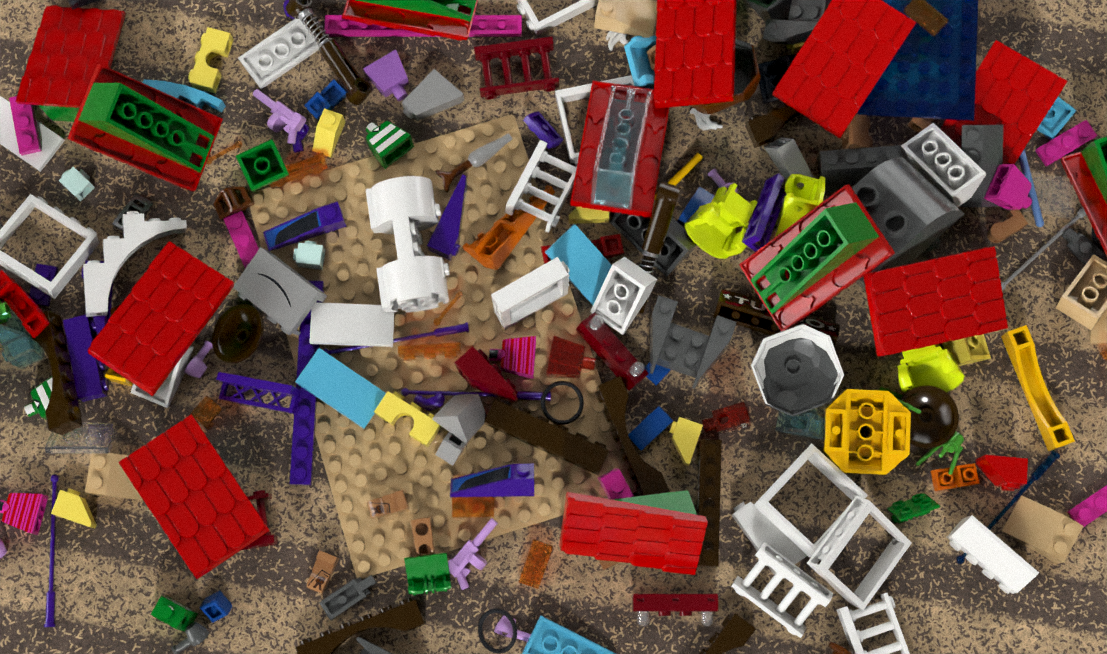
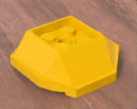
[824,389,911,475]

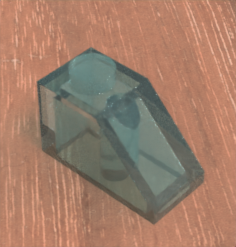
[775,411,825,440]

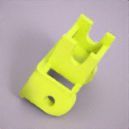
[775,174,825,237]
[685,183,758,259]
[897,344,965,393]

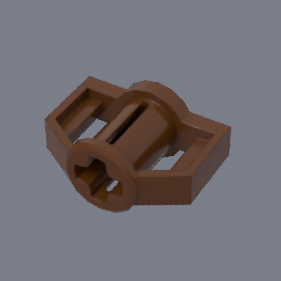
[213,186,254,221]

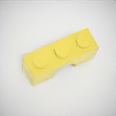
[188,27,234,94]
[374,391,442,447]

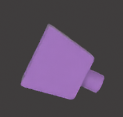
[363,50,409,101]

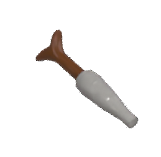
[435,133,513,193]

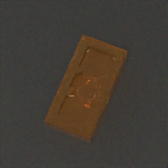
[903,0,949,37]
[452,497,494,518]

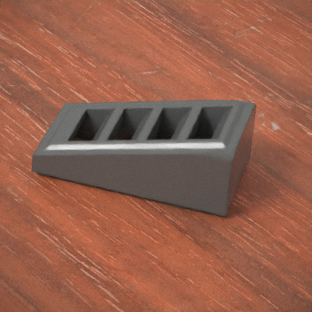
[112,193,154,232]

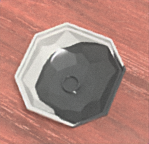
[751,324,844,417]

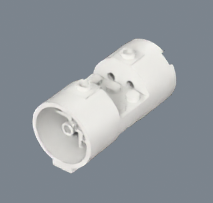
[366,176,450,313]

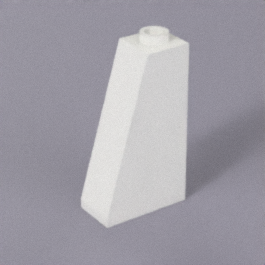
[732,502,807,575]

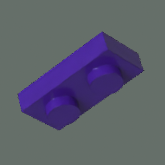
[523,111,564,149]
[29,264,58,307]

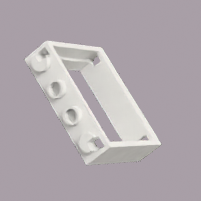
[516,0,599,36]
[555,75,635,165]
[0,194,100,299]
[491,257,570,330]
[754,443,868,558]
[807,495,912,610]

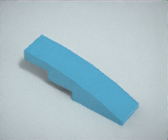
[142,79,226,113]

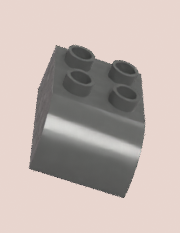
[852,157,964,292]

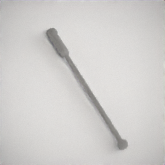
[1001,207,1087,290]

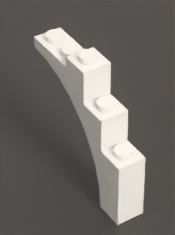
[83,211,187,317]

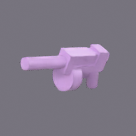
[253,89,306,144]
[448,518,498,590]

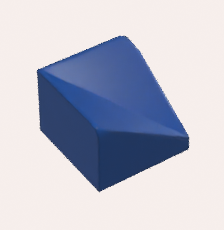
[199,591,232,623]

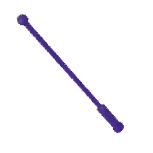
[323,322,469,355]
[401,388,551,402]
[44,474,59,627]

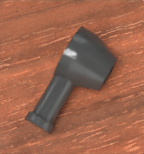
[171,622,210,654]

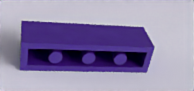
[63,315,109,402]

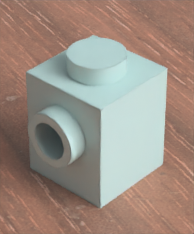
[59,167,95,202]
[293,241,326,270]

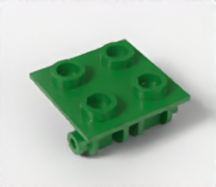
[887,493,940,524]
[404,553,451,596]

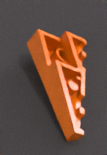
[462,185,555,271]

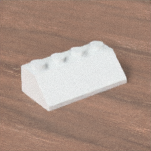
[901,123,986,207]
[947,515,1039,594]

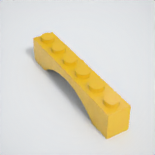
[1001,325,1075,452]

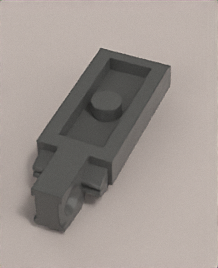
[1061,228,1107,265]
[319,575,377,621]

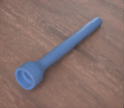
[1018,149,1044,227]

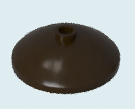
[212,304,264,364]
[900,386,959,448]

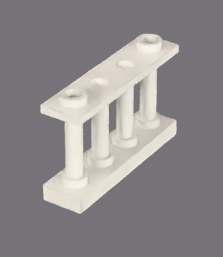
[505,140,577,233]
[731,542,833,638]
[836,593,910,654]

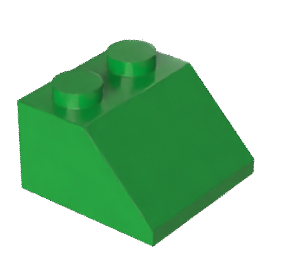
[236,139,289,192]

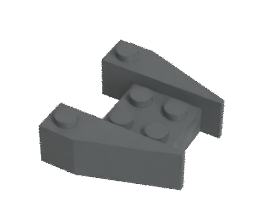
[763,0,832,45]
[649,295,737,389]

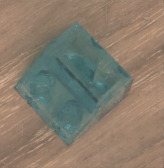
[0,324,44,369]

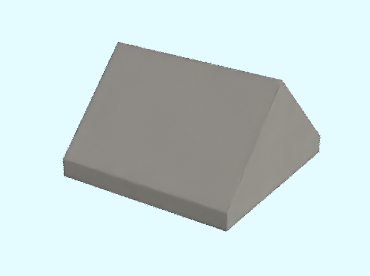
[432,394,487,444]

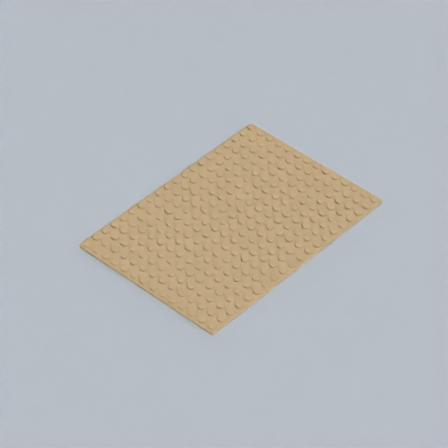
[250,115,636,579]

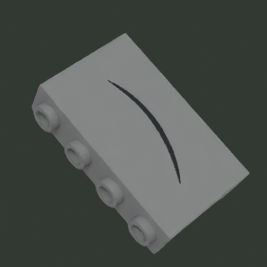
[233,247,327,336]

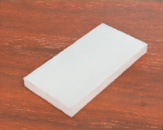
[238,18,320,89]
[0,96,65,172]
[310,303,394,347]

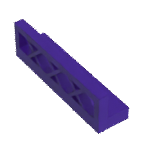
[742,173,786,252]
[216,372,301,414]

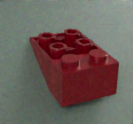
[454,346,519,403]

